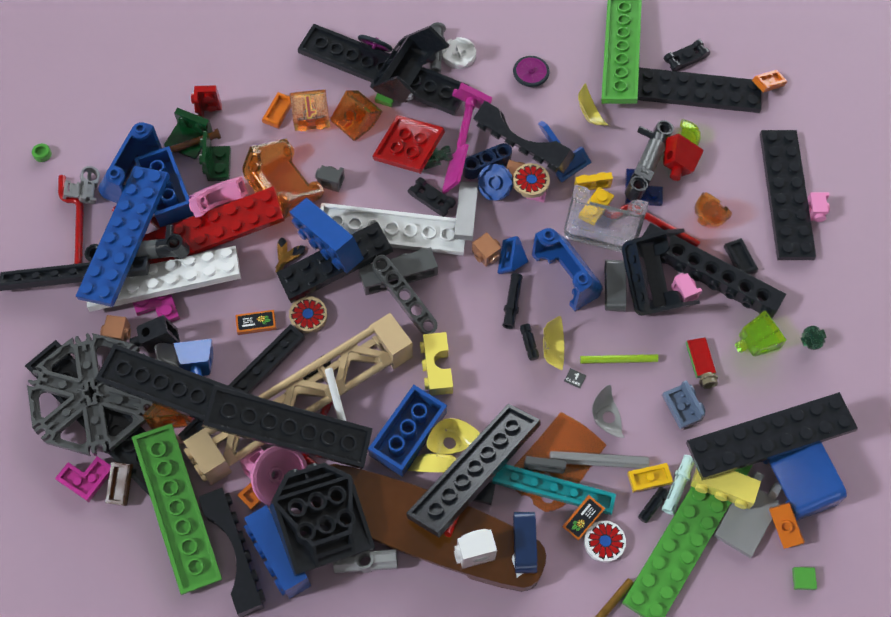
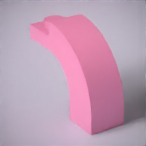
[189,176,248,218]

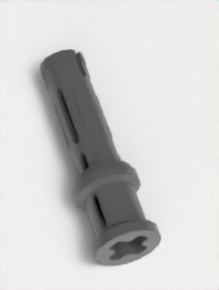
[430,22,446,73]

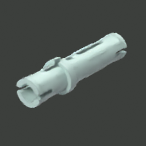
[661,455,695,515]

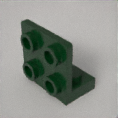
[164,107,213,159]
[199,131,231,181]

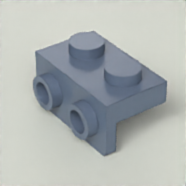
[662,380,705,430]

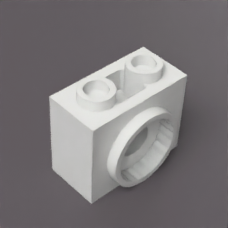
[454,529,497,569]

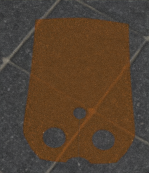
[514,412,606,512]

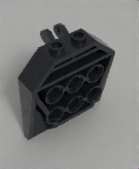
[269,463,375,576]

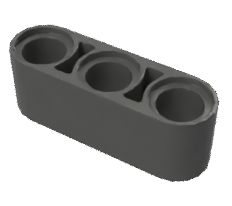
[604,260,626,312]

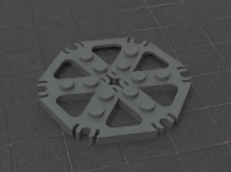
[27,333,155,456]

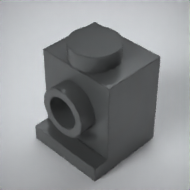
[315,165,345,192]

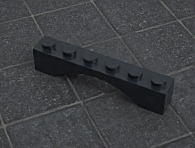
[473,101,575,173]
[199,488,266,617]

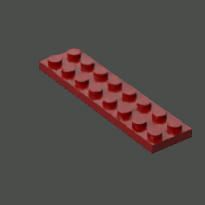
[142,186,285,264]

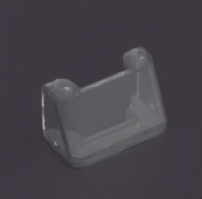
[564,185,649,252]

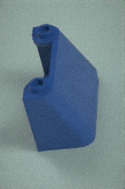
[98,122,162,203]
[532,228,603,311]
[762,442,847,521]

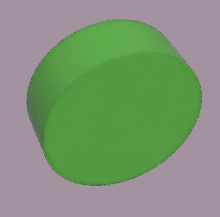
[32,143,52,162]

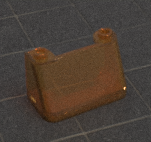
[242,138,325,219]

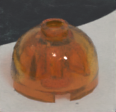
[694,192,732,227]

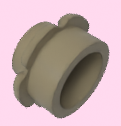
[699,372,718,389]

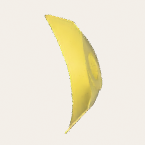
[578,83,610,126]
[543,316,564,370]
[427,418,480,454]
[408,454,457,473]

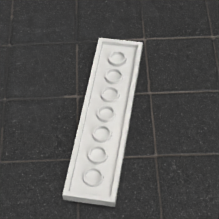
[320,203,465,256]
[87,245,241,312]

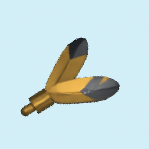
[275,238,305,272]

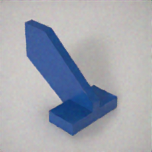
[538,121,592,183]

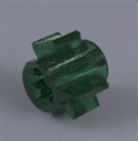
[800,326,827,350]

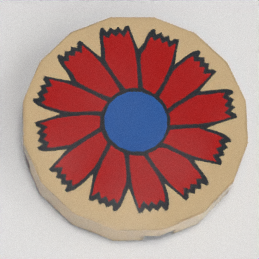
[513,163,550,198]
[289,296,327,333]

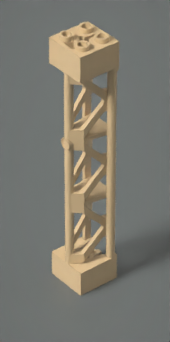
[183,313,413,486]

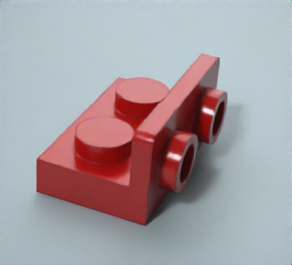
[191,85,222,118]

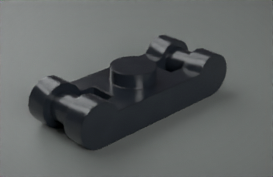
[663,39,710,71]
[407,177,456,217]

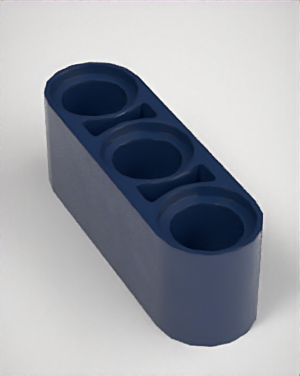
[463,143,512,180]
[513,512,537,573]

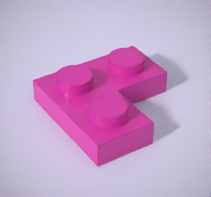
[133,294,180,322]
[55,456,111,502]

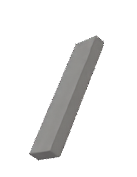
[454,181,478,241]

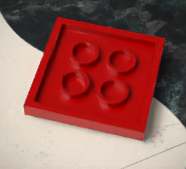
[373,115,445,174]

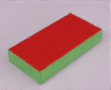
[686,337,716,378]

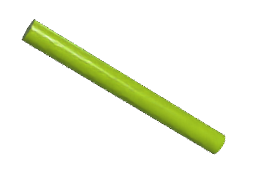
[580,354,659,364]

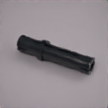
[502,273,523,329]

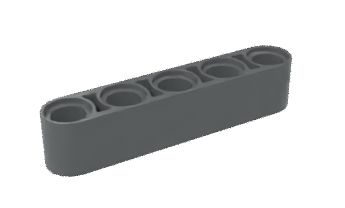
[372,255,438,334]

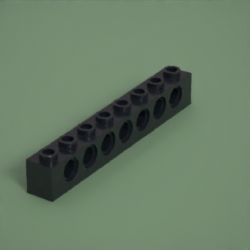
[642,223,786,319]

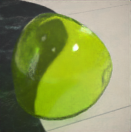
[680,119,701,146]

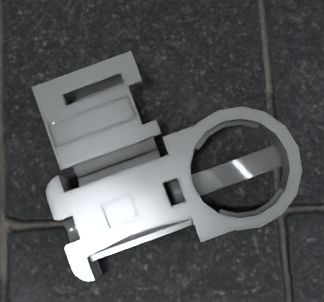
[63,166,100,204]

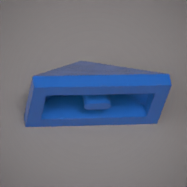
[497,236,528,274]

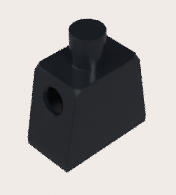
[130,315,180,353]

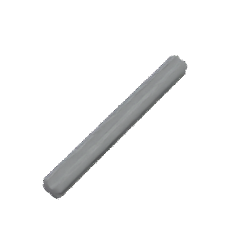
[549,451,650,469]

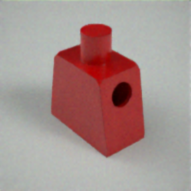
[663,133,704,181]

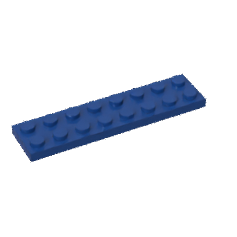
[76,166,170,307]

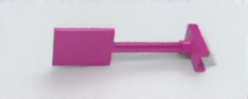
[442,83,492,194]

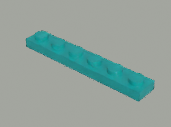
[492,464,616,515]

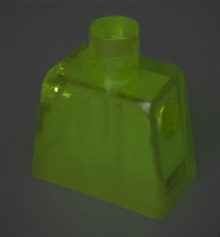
[735,310,787,357]

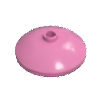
[251,446,307,506]

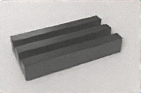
[524,456,566,474]

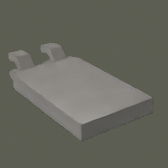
[713,472,782,558]

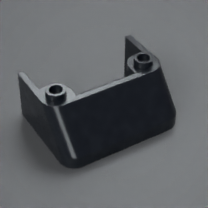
[370,25,449,103]
[622,228,700,316]

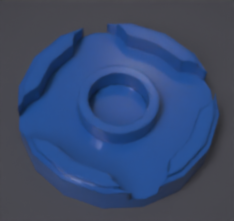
[478,164,513,201]

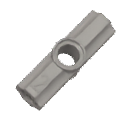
[333,549,398,573]

